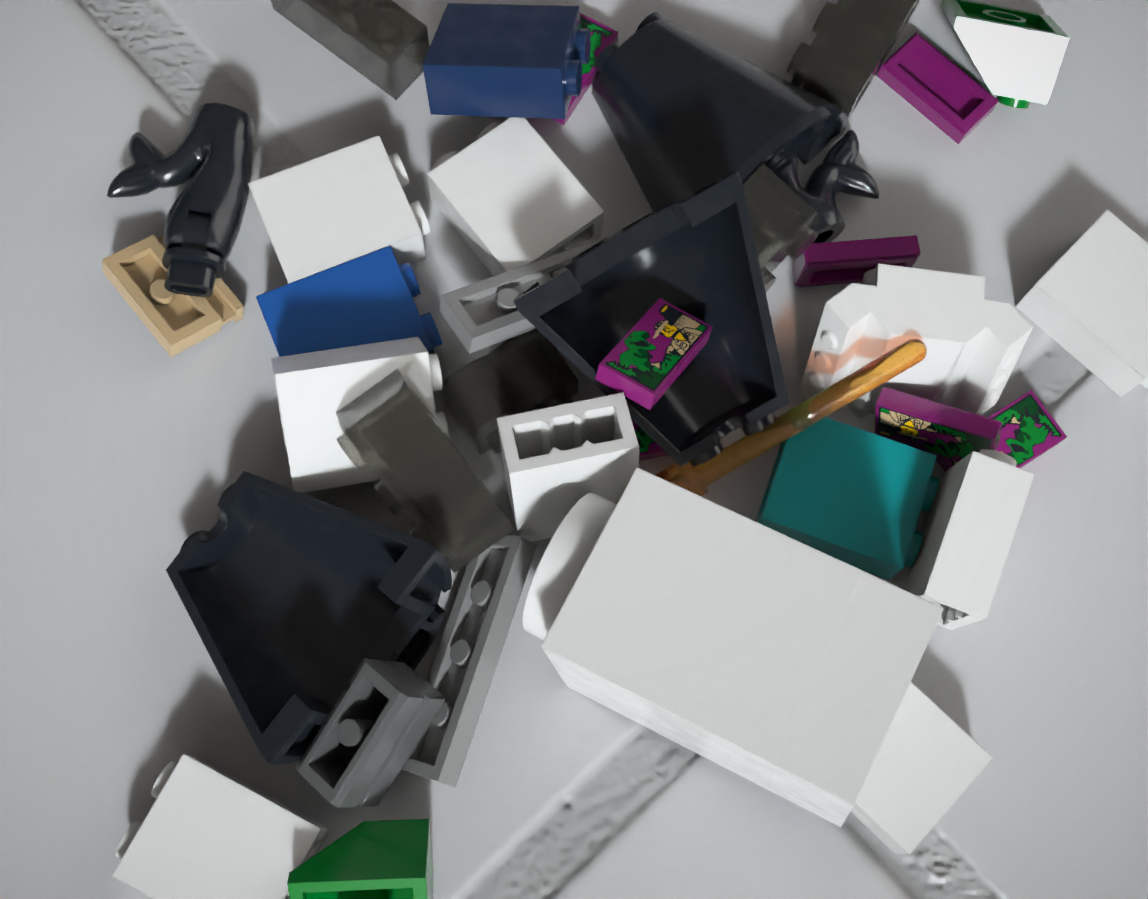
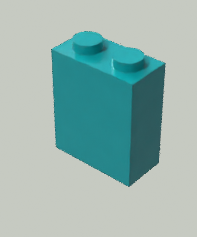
[755,407,939,580]

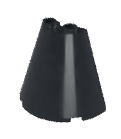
[592,12,847,211]
[513,172,789,466]
[166,471,452,765]

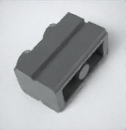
[296,658,446,808]

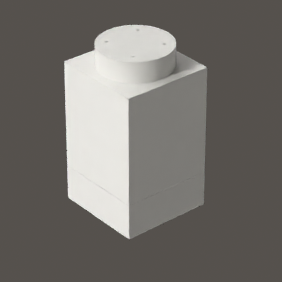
[522,467,944,827]

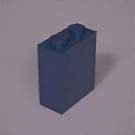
[422,3,591,119]

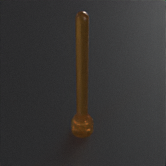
[656,339,927,496]

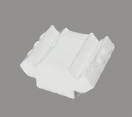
[799,263,1033,419]

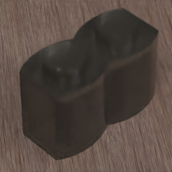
[439,329,578,455]

